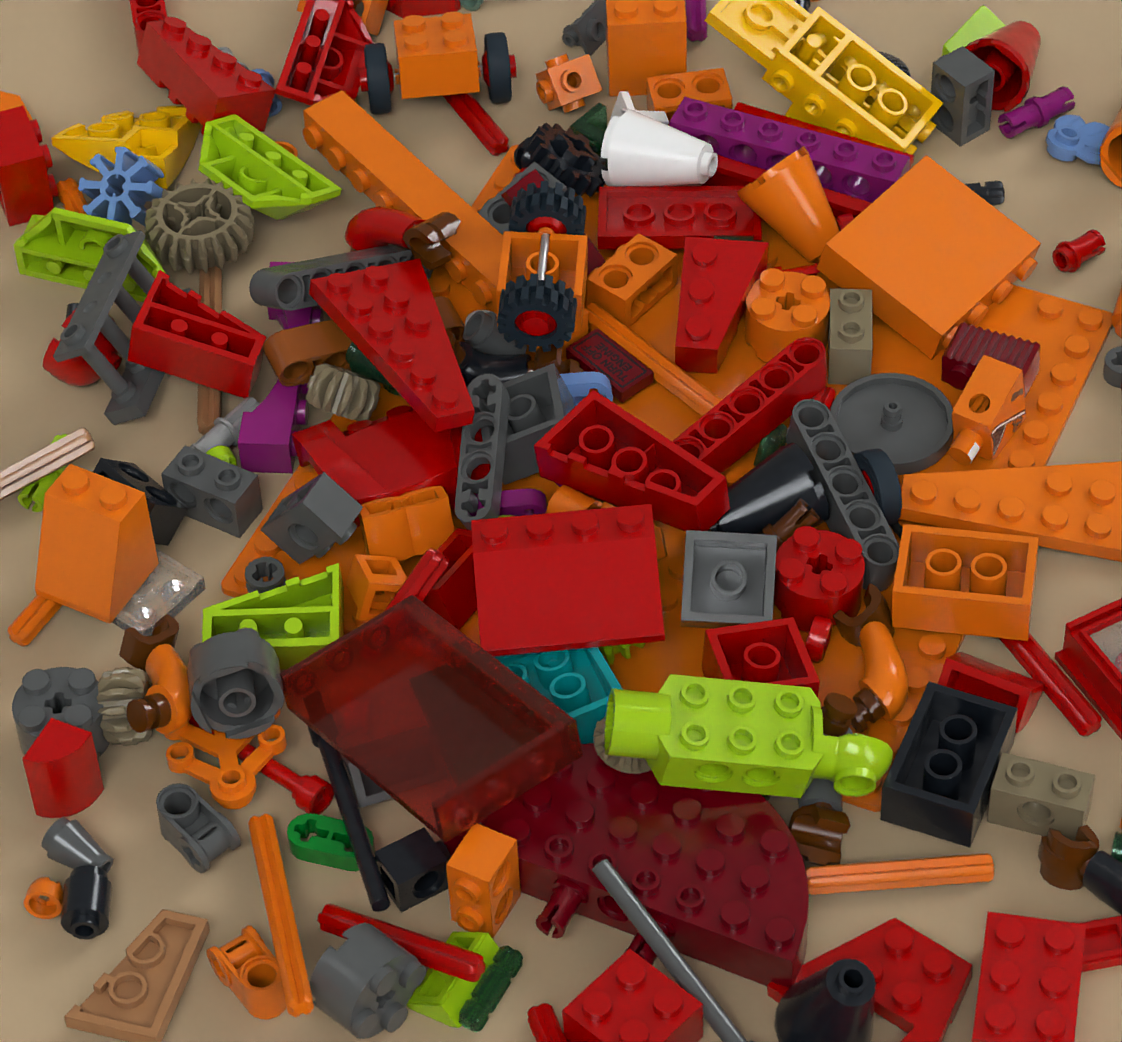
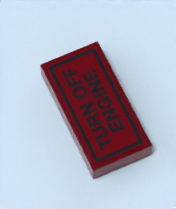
[566,328,654,403]

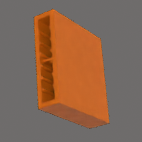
[817,155,1041,359]

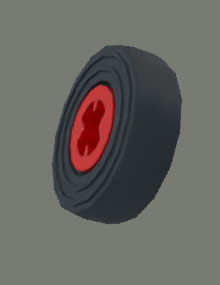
[854,448,902,525]

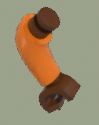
[833,583,908,733]
[119,613,194,734]

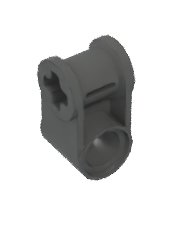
[156,783,241,873]

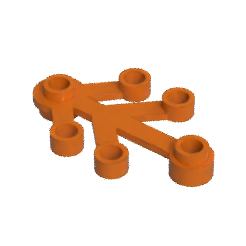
[163,709,287,810]

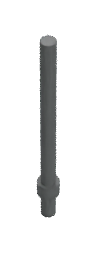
[592,859,754,1042]

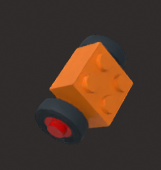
[359,12,516,114]

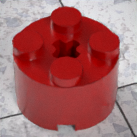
[774,526,865,632]

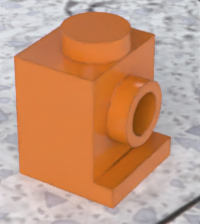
[346,554,407,622]

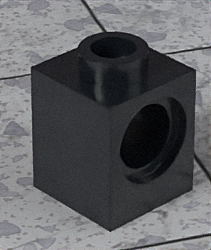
[375,827,451,913]

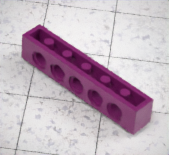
[669,97,910,203]

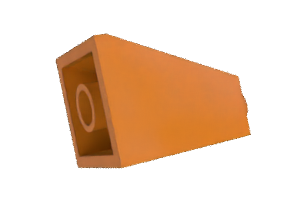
[606,0,687,97]
[35,463,159,624]

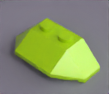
[198,114,341,220]
[14,207,166,302]

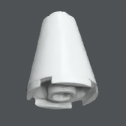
[601,109,718,187]

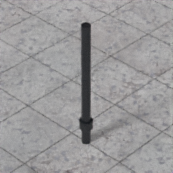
[304,693,390,912]

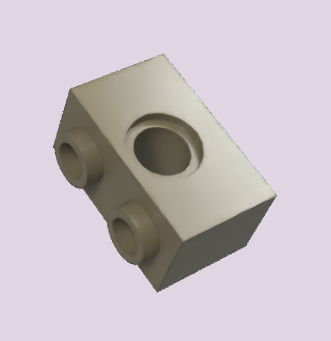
[828,288,873,385]
[987,752,1095,841]

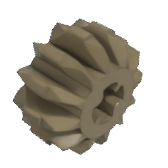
[306,363,381,421]
[96,667,154,746]

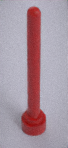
[189,715,334,815]

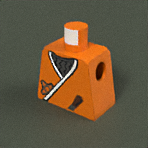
[948,355,1026,465]

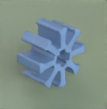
[78,147,164,226]

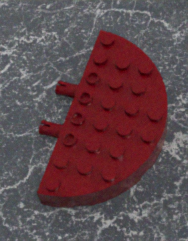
[442,743,809,988]

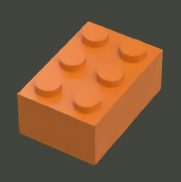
[892,524,1039,641]

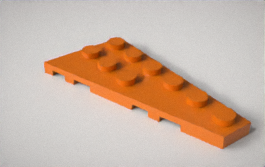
[899,461,1122,562]

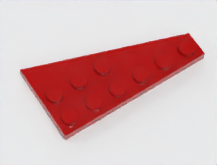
[309,258,475,432]

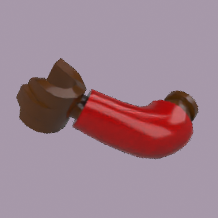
[345,206,461,271]

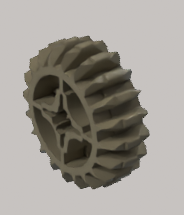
[144,178,255,274]

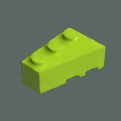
[202,563,344,670]

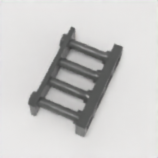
[53,230,191,425]

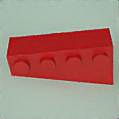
[137,17,276,135]
[534,389,730,532]

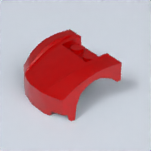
[291,405,491,527]

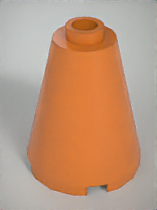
[737,146,840,262]

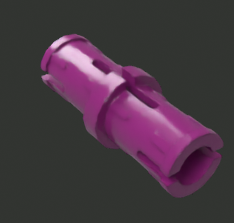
[998,86,1075,138]

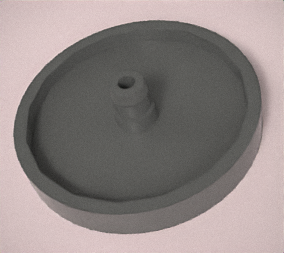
[830,373,954,475]

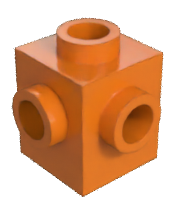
[536,54,603,113]

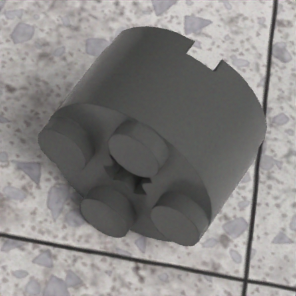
[187,628,284,739]
[12,667,110,756]
[309,923,426,1039]

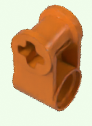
[206,925,287,1020]

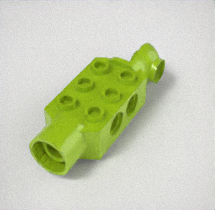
[604,674,893,798]

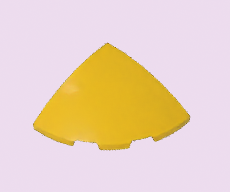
[51,106,202,189]

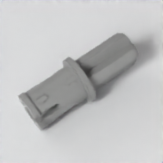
[190,397,260,453]

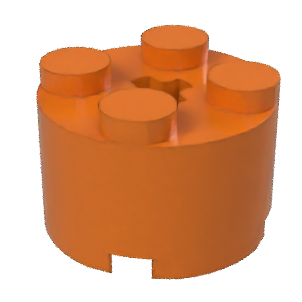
[745,268,830,363]

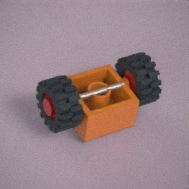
[496,181,588,352]

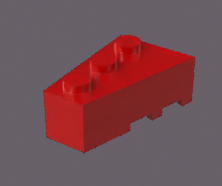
[675,237,769,374]

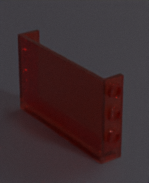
[280,595,583,843]

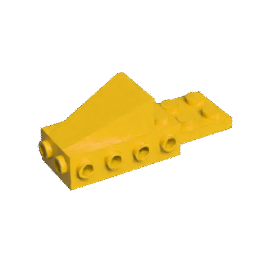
[705,0,943,155]

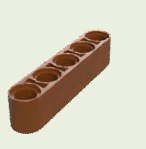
[263,296,465,387]

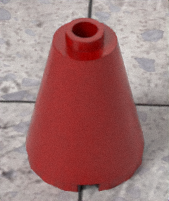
[965,21,1041,112]

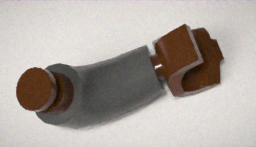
[788,693,858,866]

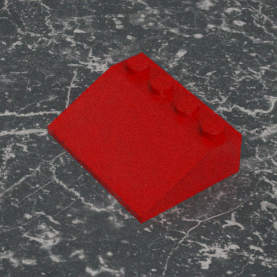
[471,504,665,658]

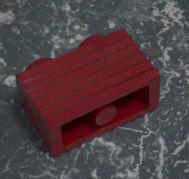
[941,322,1040,398]

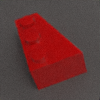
[127,270,266,398]

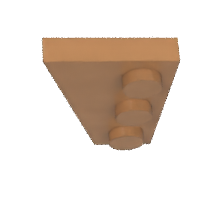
[64,909,210,1042]

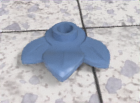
[1046,114,1110,165]

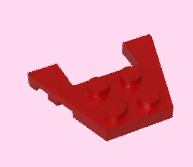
[767,918,973,1042]

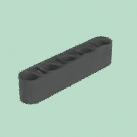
[249,244,433,310]
[786,399,900,592]

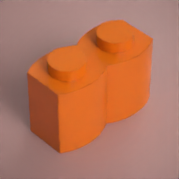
[358,486,455,565]

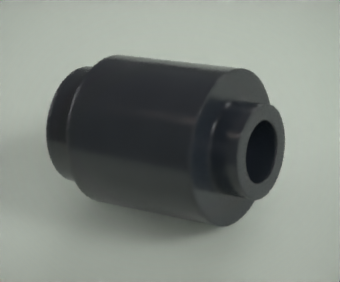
[61,865,112,939]

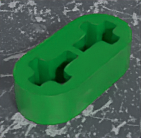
[287,813,375,871]

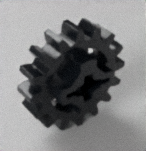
[526,123,608,197]

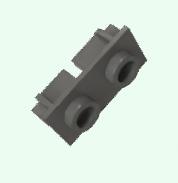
[562,0,606,56]

